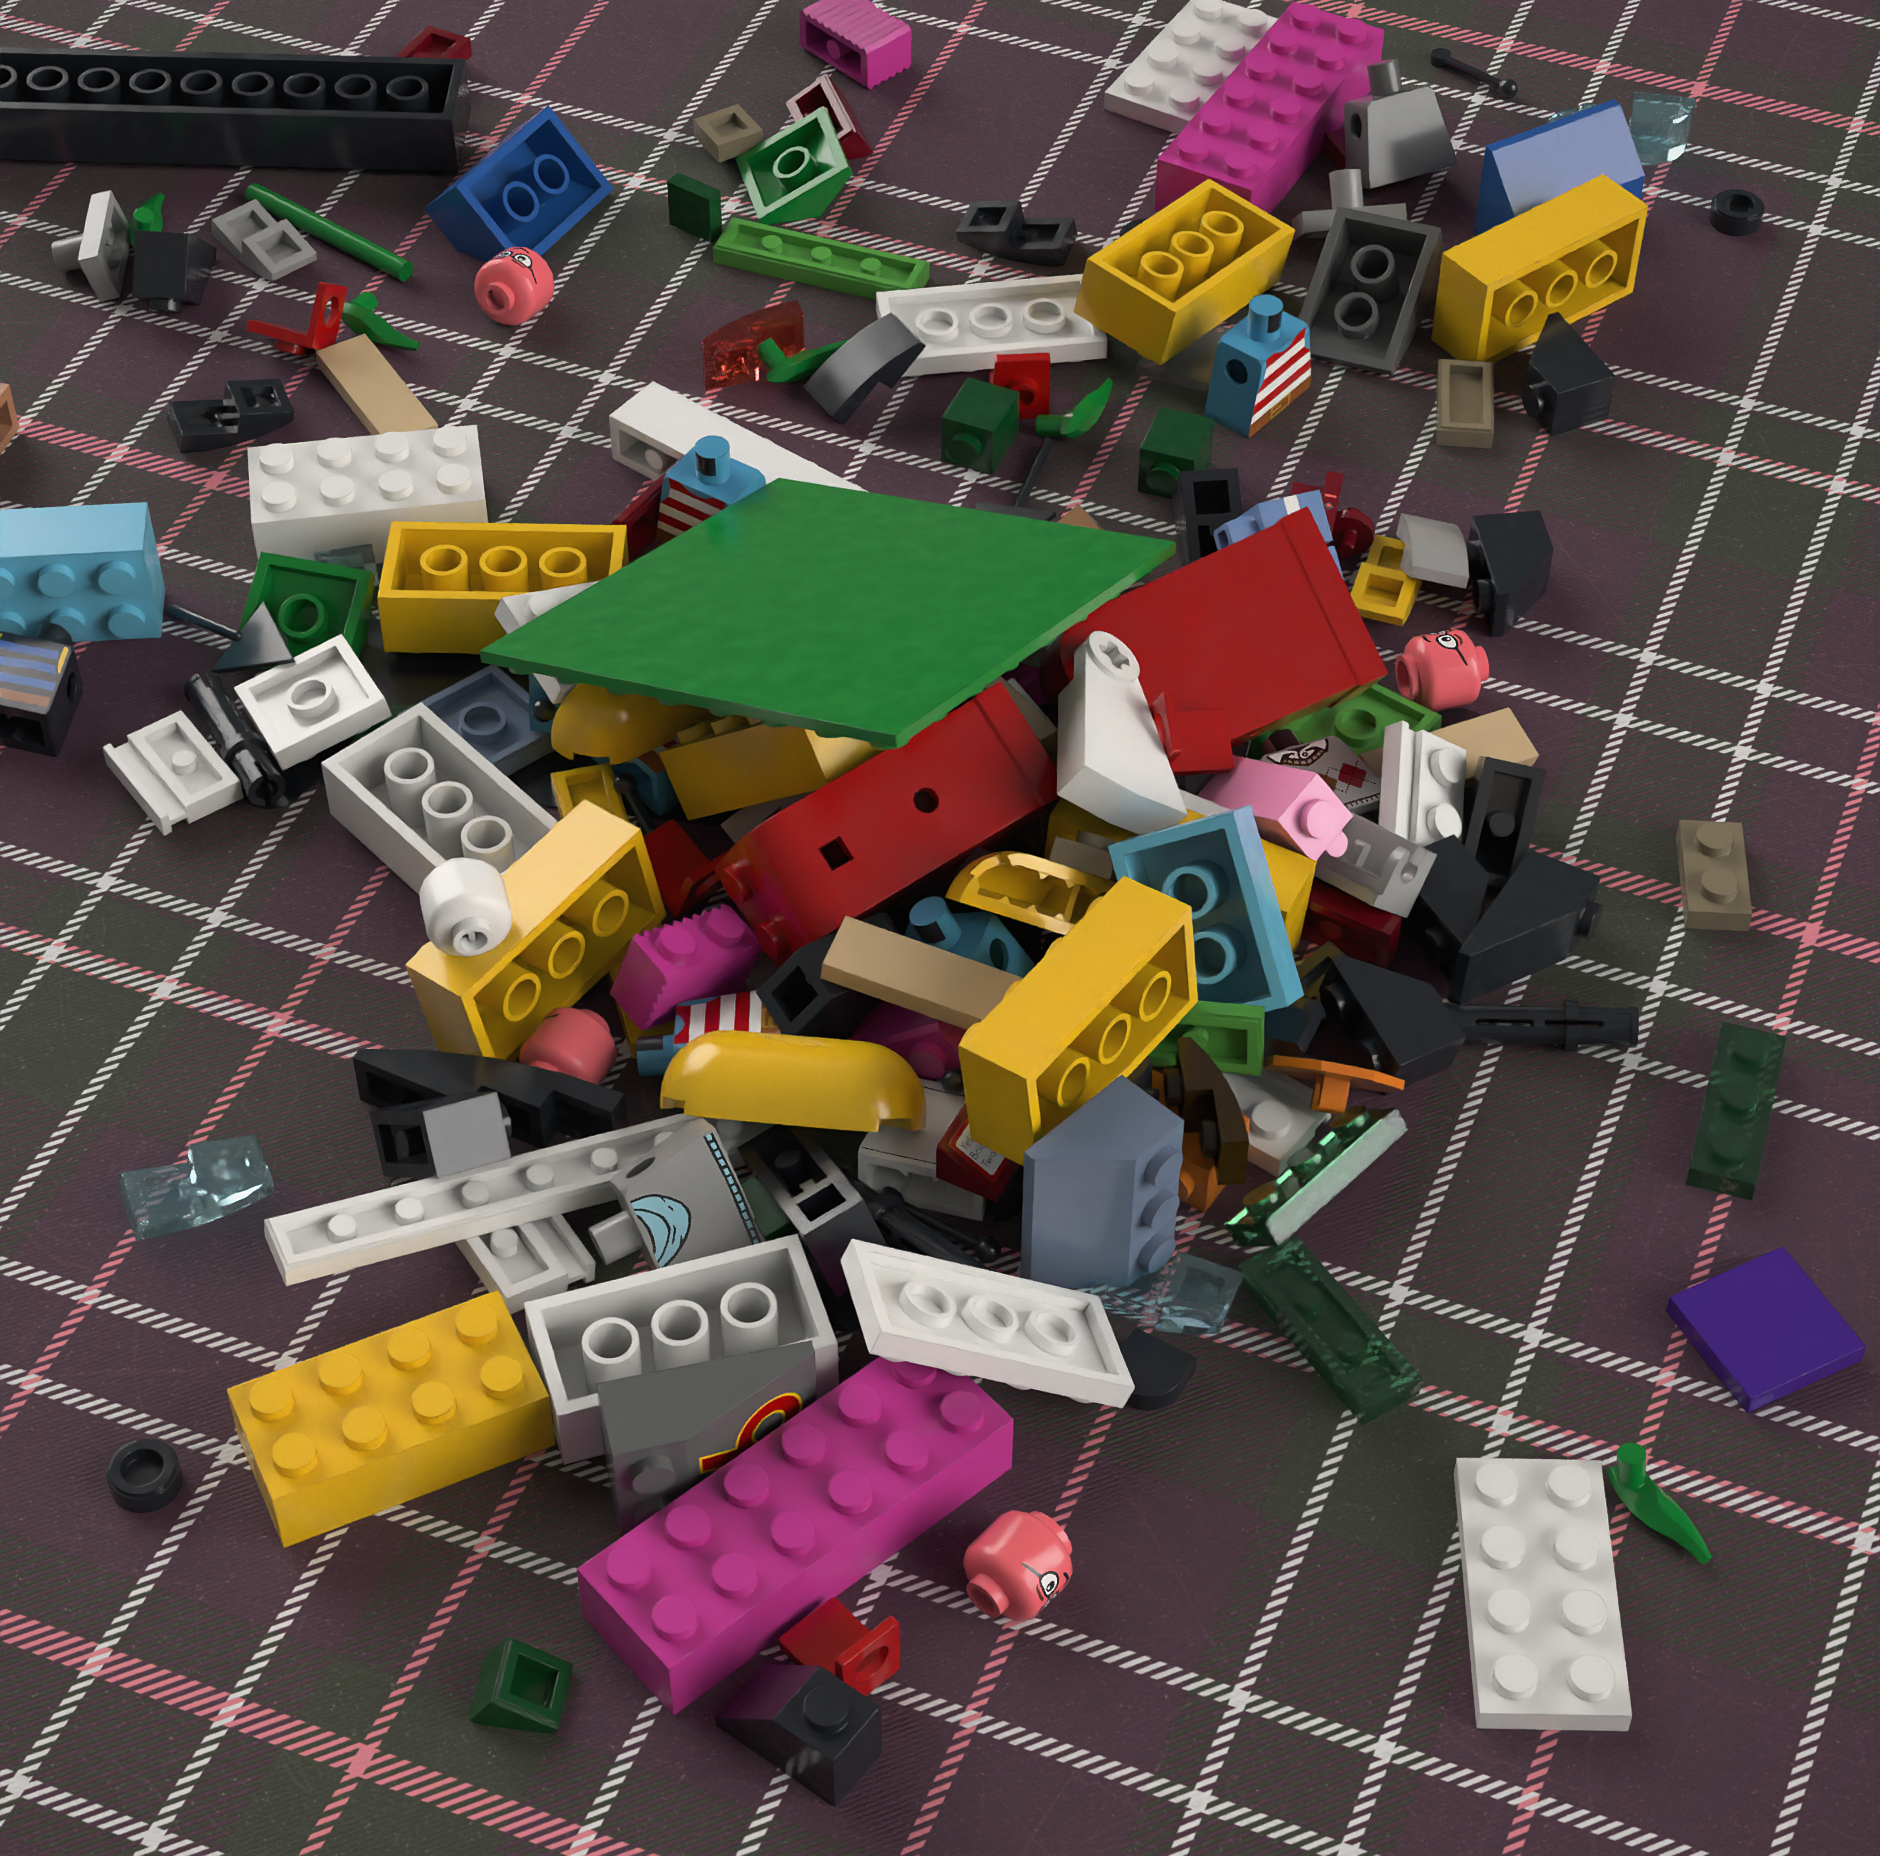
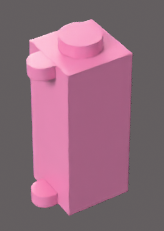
[1197,755,1353,861]

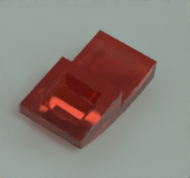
[701,300,805,391]

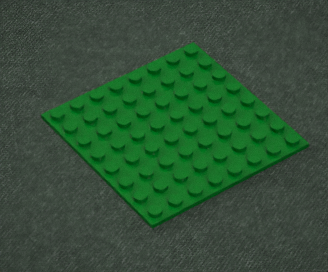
[480,478,1177,750]

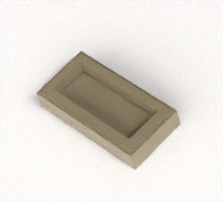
[1436,359,1494,449]

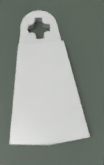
[1057,631,1188,835]

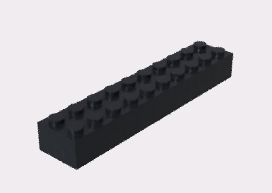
[0,47,471,173]

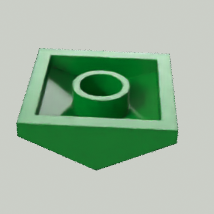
[735,106,853,225]
[238,552,375,671]

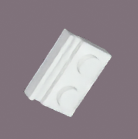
[102,711,244,836]
[1378,720,1467,847]
[1222,1068,1331,1177]
[455,1214,596,1315]

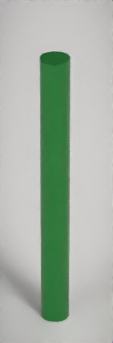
[245,183,414,282]

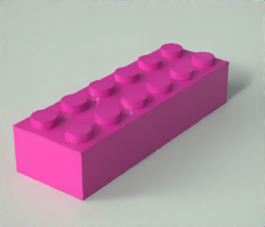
[1154,2,1385,214]
[576,1356,1014,1716]

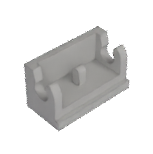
[1314,810,1437,918]

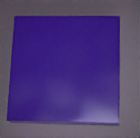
[1666,1246,1866,1413]

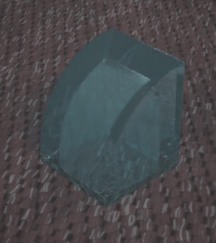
[1628,92,1696,166]

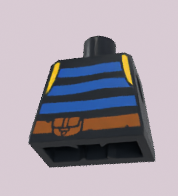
[0,623,83,758]

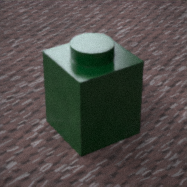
[941,377,1019,475]
[1138,406,1214,500]

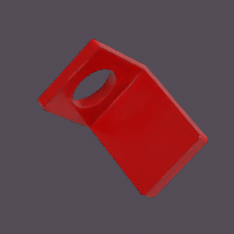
[246,282,348,356]
[989,353,1051,419]
[1149,692,1234,776]
[643,819,731,918]
[779,1597,900,1696]

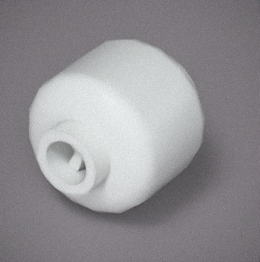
[419,857,512,957]

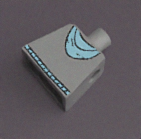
[588,1117,766,1270]

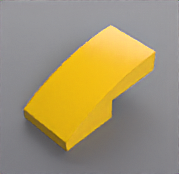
[1350,535,1423,626]

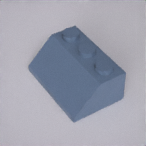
[1020,1074,1184,1288]

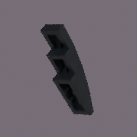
[353,1049,628,1149]

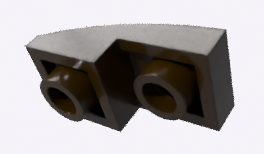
[1163,1037,1249,1185]

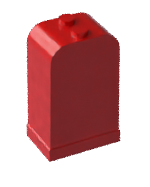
[1039,506,1388,748]
[714,681,1062,970]

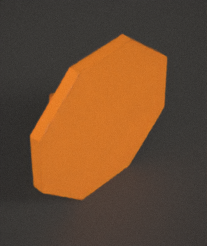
[1263,1055,1405,1115]

